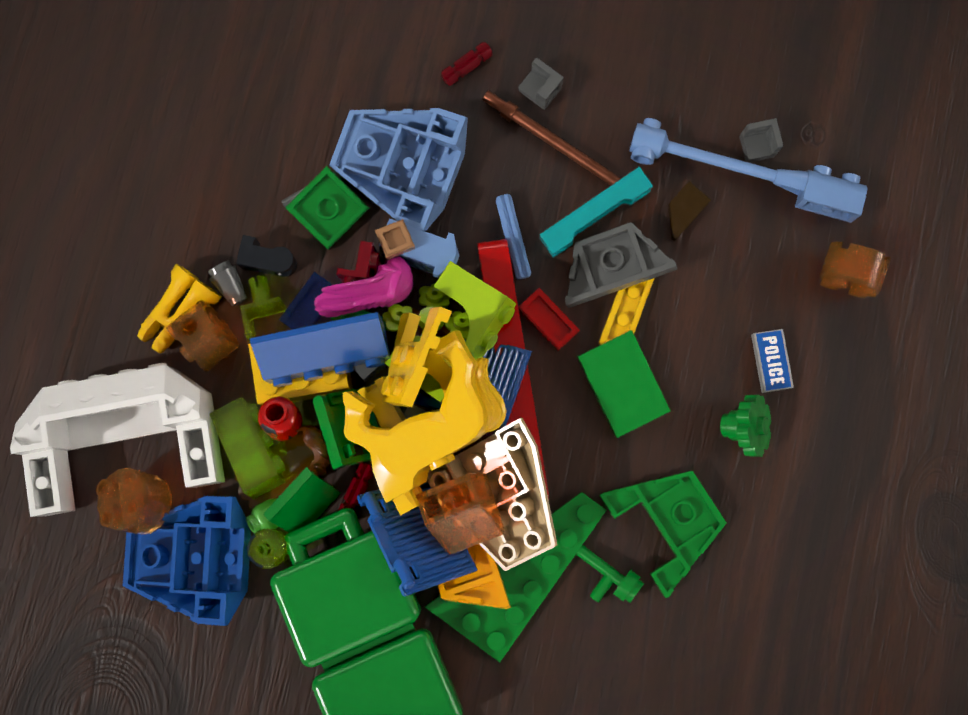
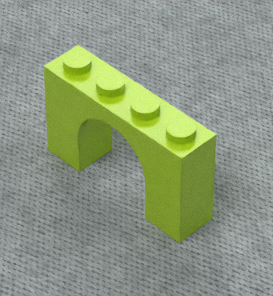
[385,261,517,403]

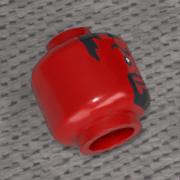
[258,396,303,441]

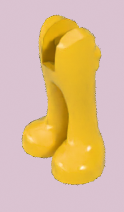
[137,264,222,353]

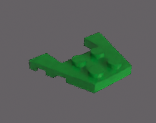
[599,471,727,598]

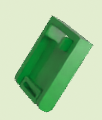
[313,388,378,469]

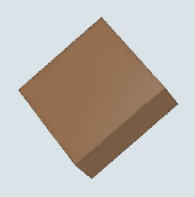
[375,219,415,260]

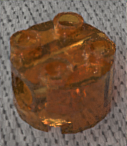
[819,241,891,299]
[166,300,239,372]
[96,468,172,535]

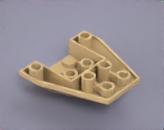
[427,418,558,571]

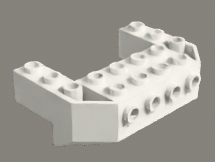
[10,363,225,517]

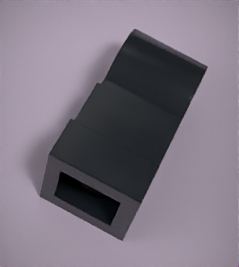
[236,235,297,277]

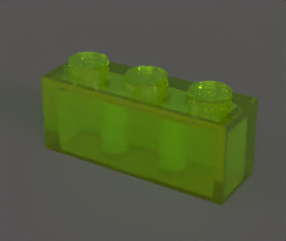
[209,397,286,500]

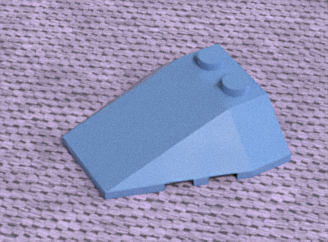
[329,108,468,232]

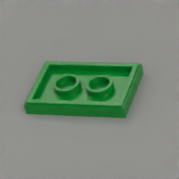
[576,330,670,438]

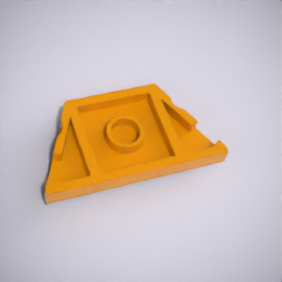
[438,514,511,609]

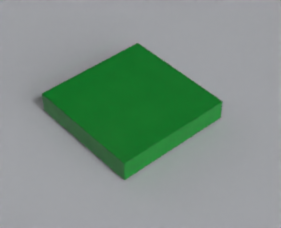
[285,166,370,250]
[263,467,341,532]

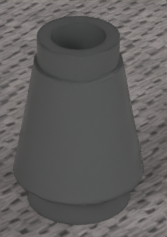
[208,260,247,307]

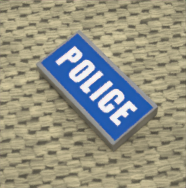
[751,329,794,393]

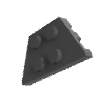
[565,222,678,308]

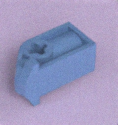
[379,218,460,278]

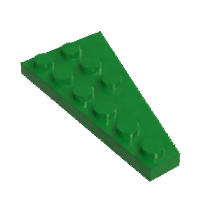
[425,492,607,663]

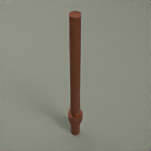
[482,90,622,185]

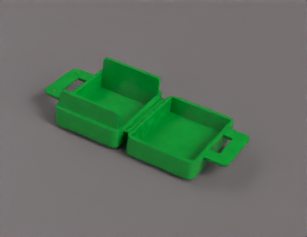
[270,508,463,715]

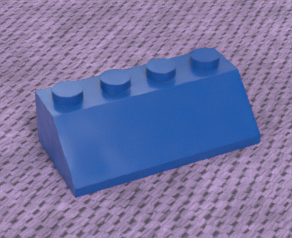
[250,312,391,387]

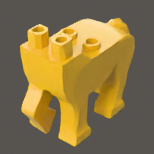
[343,330,507,515]

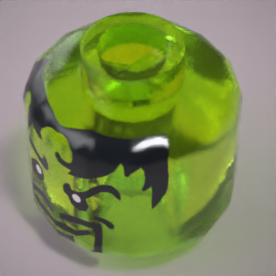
[247,528,289,569]

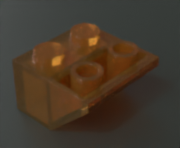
[416,473,506,555]

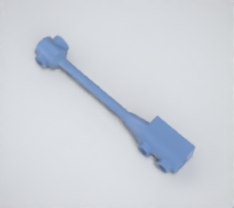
[629,118,867,223]

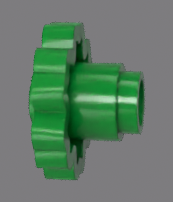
[720,395,771,457]

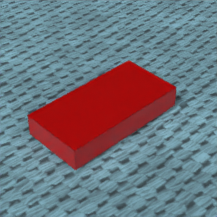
[518,288,580,352]

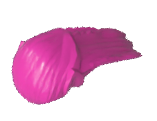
[314,256,413,317]

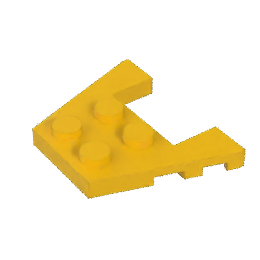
[381,307,452,407]

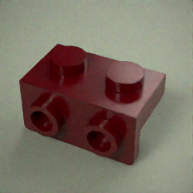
[336,241,383,283]

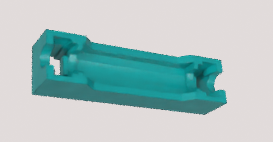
[540,167,653,258]

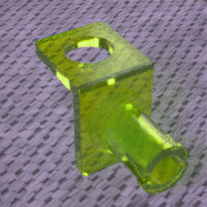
[240,276,287,344]

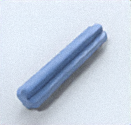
[496,194,531,280]

